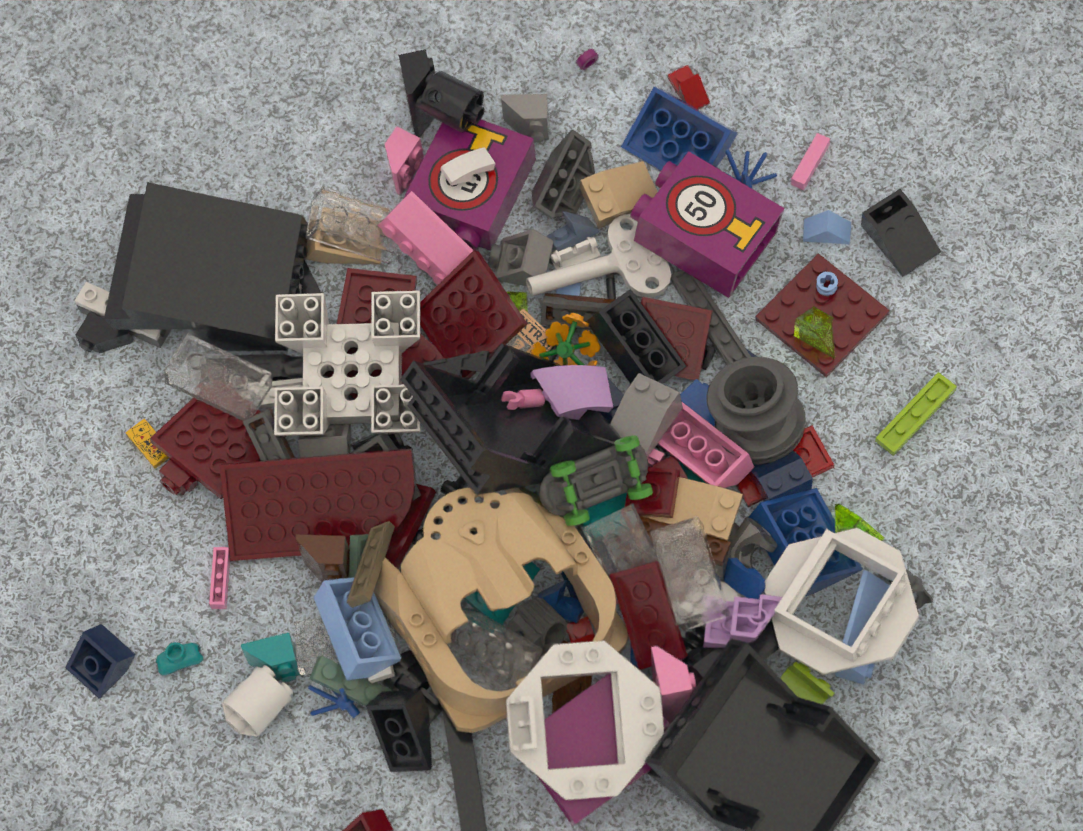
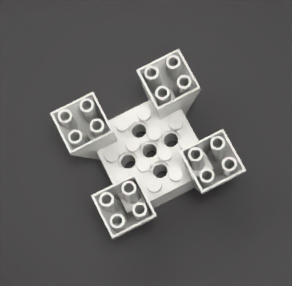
[274,291,420,436]

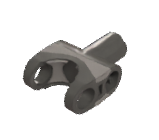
[728,517,777,568]

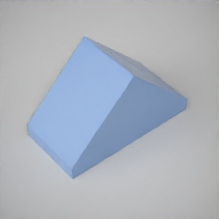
[803,210,851,244]

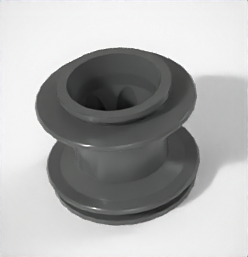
[707,357,806,464]

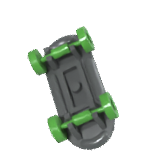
[539,435,653,526]

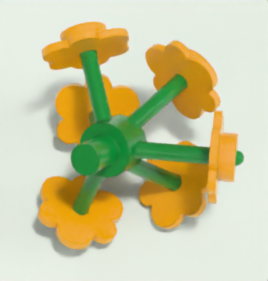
[531,313,601,366]

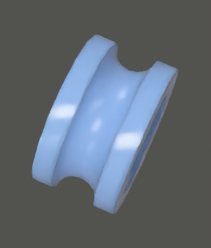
[816,272,838,296]

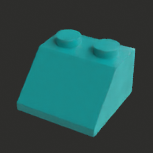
[241,632,301,682]

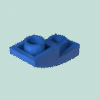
[724,558,765,599]

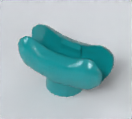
[156,642,203,676]

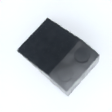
[366,689,432,772]

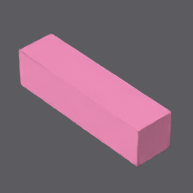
[791,133,830,190]
[209,547,230,609]

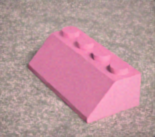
[378,191,473,285]
[657,402,754,488]
[651,646,696,723]

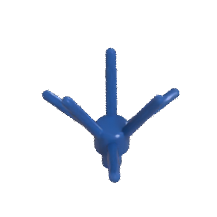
[725,149,777,189]
[308,662,361,718]

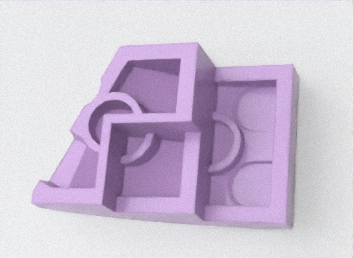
[530,365,613,420]
[704,594,782,648]

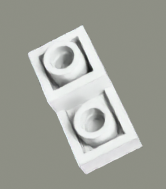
[440,147,495,186]

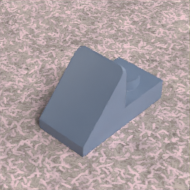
[547,211,599,252]

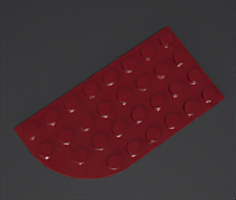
[219,448,416,561]

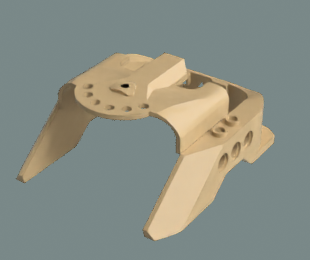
[374,487,629,733]

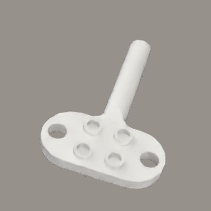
[526,214,671,298]

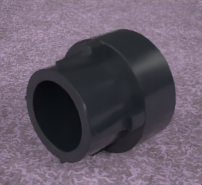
[382,650,430,691]

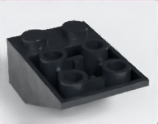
[861,189,941,277]

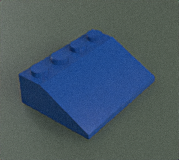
[621,86,738,170]
[748,488,863,596]

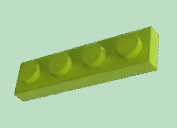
[875,372,957,456]

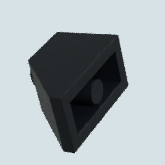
[75,312,134,353]

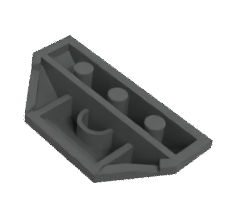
[532,129,595,219]

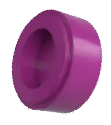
[576,48,599,70]

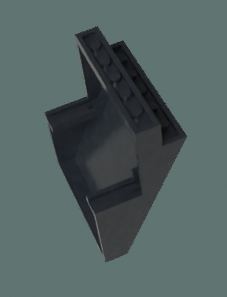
[104,182,311,351]
[400,343,621,495]
[645,638,881,831]

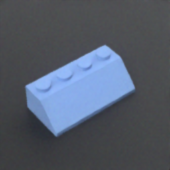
[835,570,890,684]
[314,577,401,680]

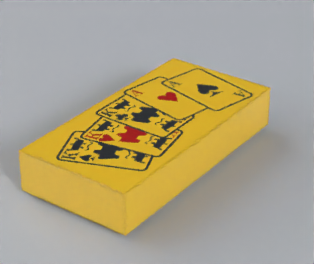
[125,418,169,469]

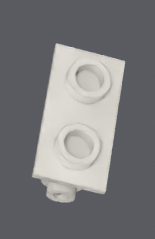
[550,237,601,270]

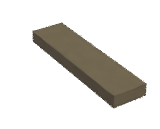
[347,521,395,608]

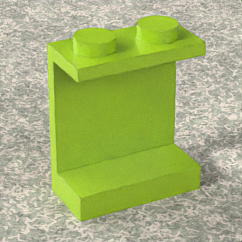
[780,661,834,704]

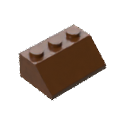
[296,534,350,583]

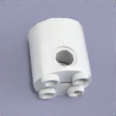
[222,665,293,737]

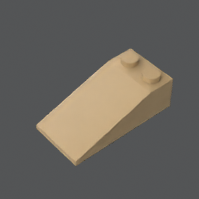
[634,477,743,541]

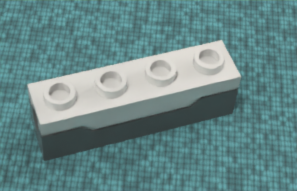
[75,282,172,348]

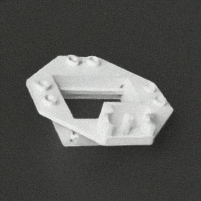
[764,528,919,675]
[506,641,664,800]

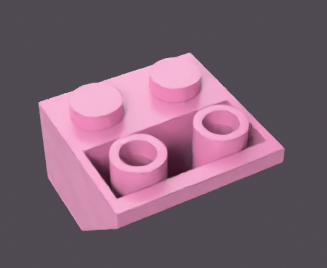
[385,126,424,195]

